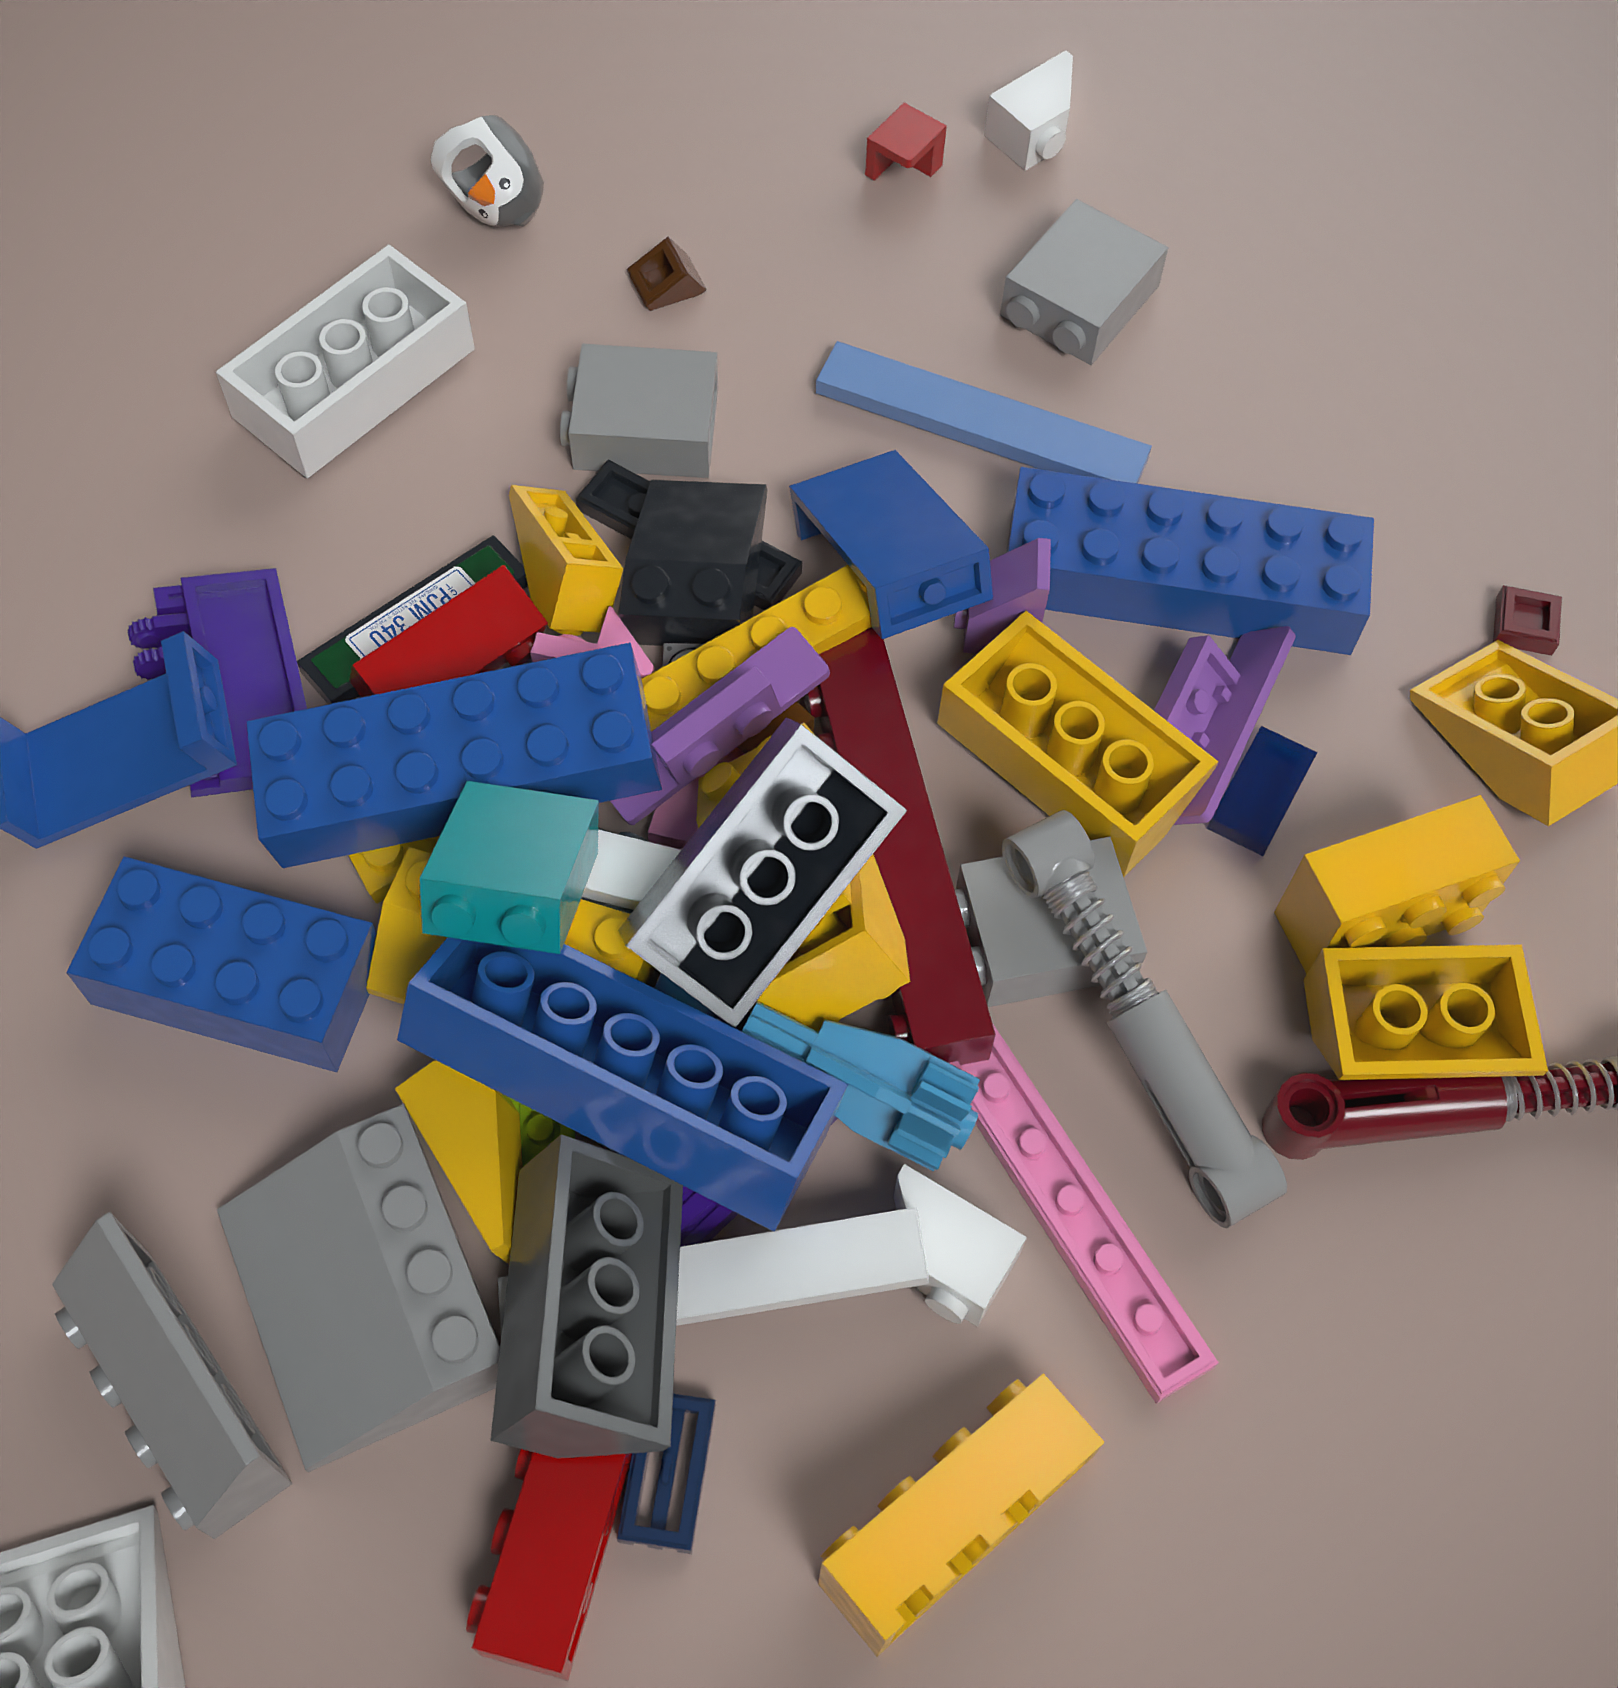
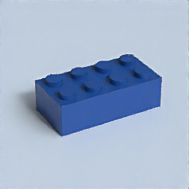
[66,856,377,1073]

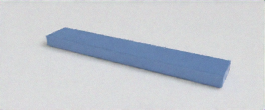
[816,341,1152,484]

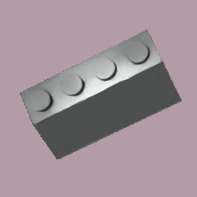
[490,1134,683,1458]

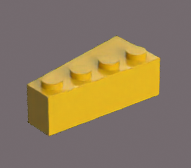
[818,1373,1105,1657]

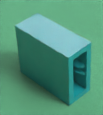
[420,781,599,954]

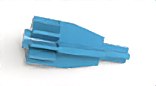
[742,1001,980,1172]

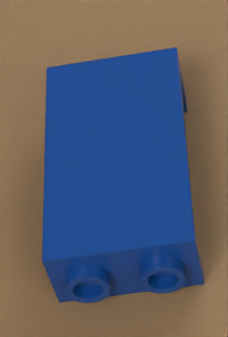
[789,450,993,640]
[0,631,237,849]

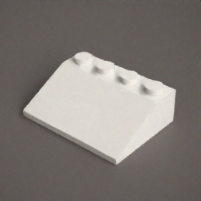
[0,1505,185,1688]

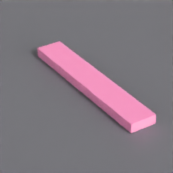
[950,1024,1219,1404]

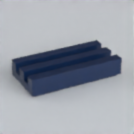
[617,1393,716,1554]

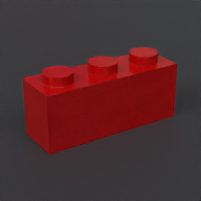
[349,565,548,697]
[466,1449,632,1681]

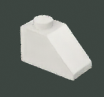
[984,50,1073,171]
[893,1164,1027,1327]

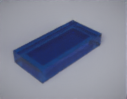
[1207,726,1318,856]

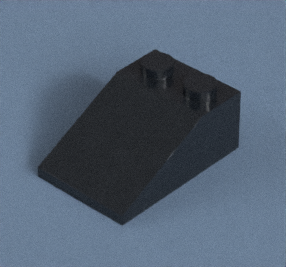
[618,480,768,646]

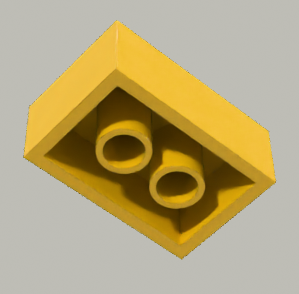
[1274,795,1520,974]

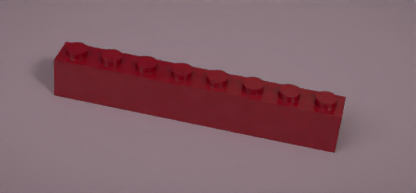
[804,627,996,1065]

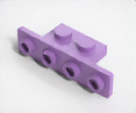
[1154,626,1296,825]
[610,627,830,825]

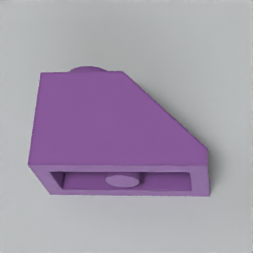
[953,538,1051,654]

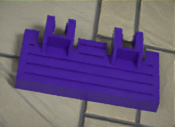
[127,568,307,798]

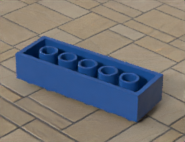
[1006,467,1374,655]
[246,642,662,868]
[397,937,848,1232]

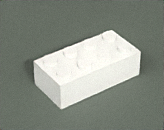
[216,244,475,479]

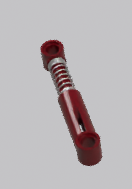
[1262,1056,1618,1160]

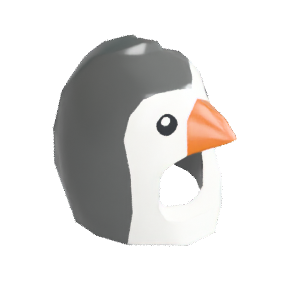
[431,115,544,227]

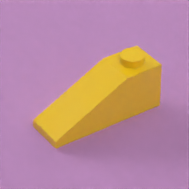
[509,485,624,636]
[395,1060,523,1264]

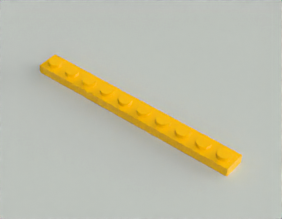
[348,565,872,904]

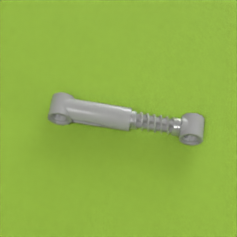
[1002,810,1287,1228]

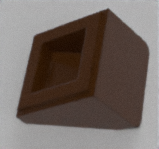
[626,236,707,311]

